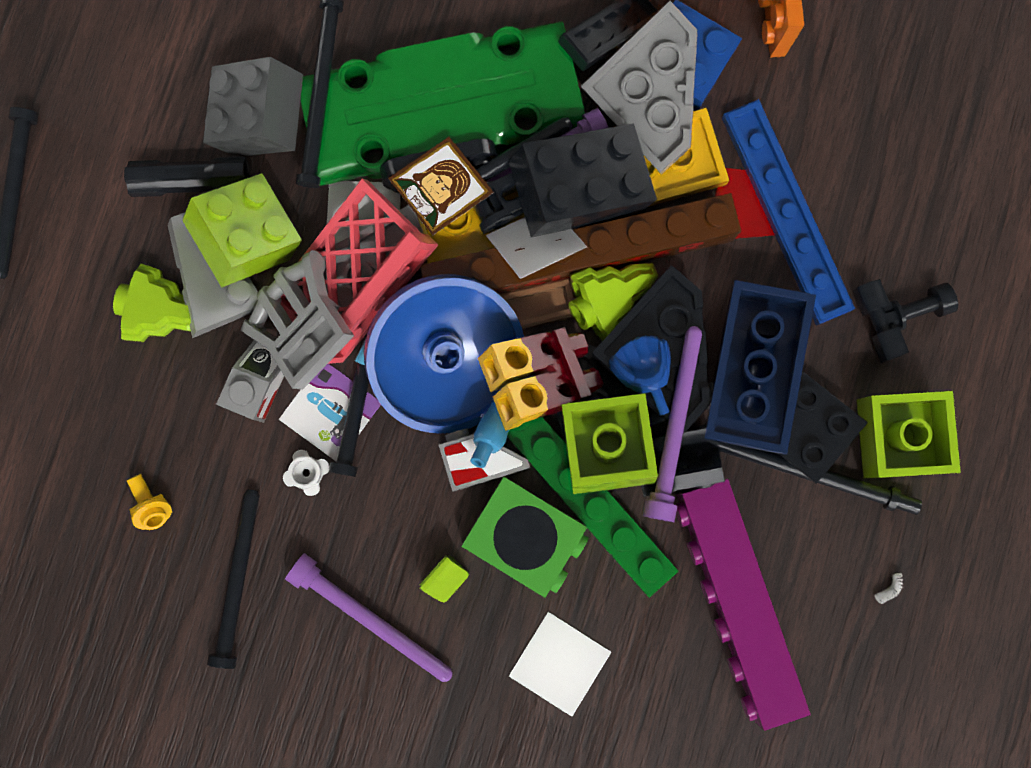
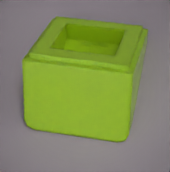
[420,555,469,603]

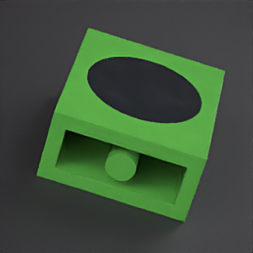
[461,477,589,598]

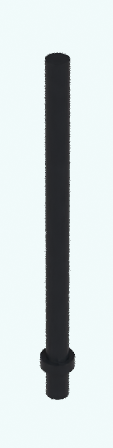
[666,426,922,515]

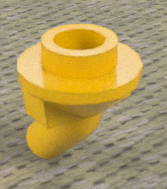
[126,474,172,530]

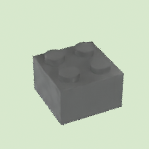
[203,57,303,157]

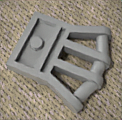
[241,250,354,390]

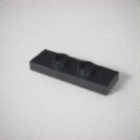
[558,0,662,71]

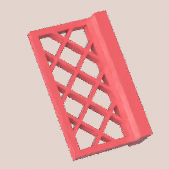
[280,179,438,364]

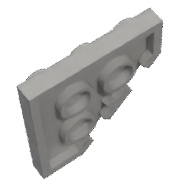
[581,1,698,175]

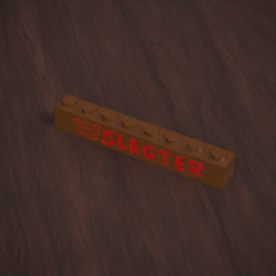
[421,193,741,294]

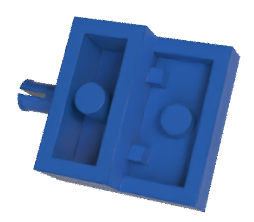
[673,0,742,111]

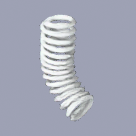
[874,573,903,604]

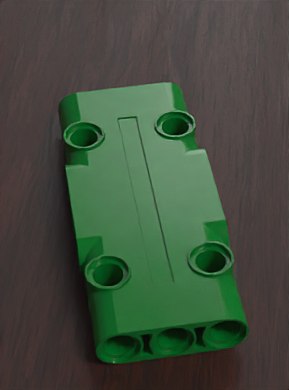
[300,21,585,186]

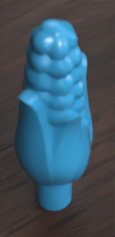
[470,401,509,468]

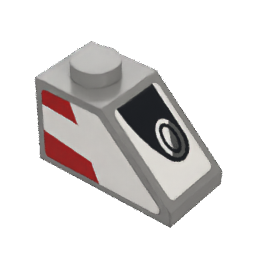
[216,340,284,423]
[439,429,530,491]

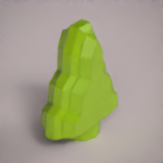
[568,263,658,341]
[113,264,191,342]

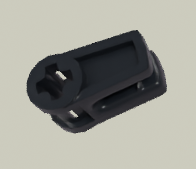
[474,173,524,234]

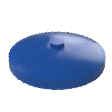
[364,274,524,433]

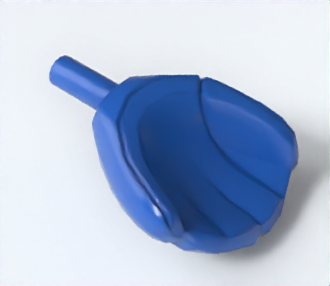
[609,335,671,415]

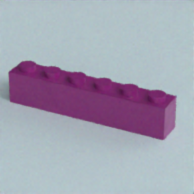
[674,479,811,731]

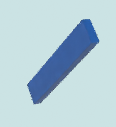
[722,99,855,326]

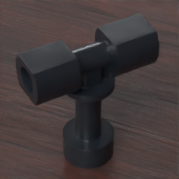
[853,279,958,363]

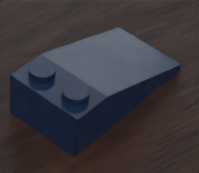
[704,280,816,455]

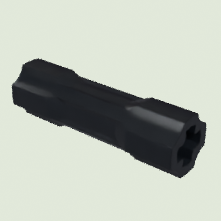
[124,157,251,197]

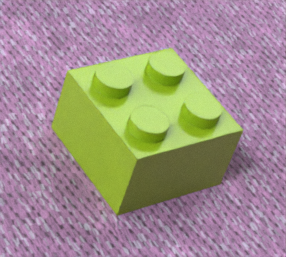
[182,173,302,288]
[857,391,961,478]
[562,393,658,494]

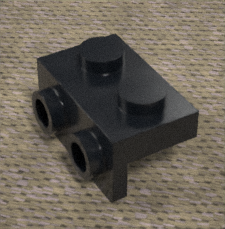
[641,424,725,497]

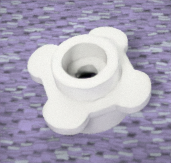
[283,450,330,496]

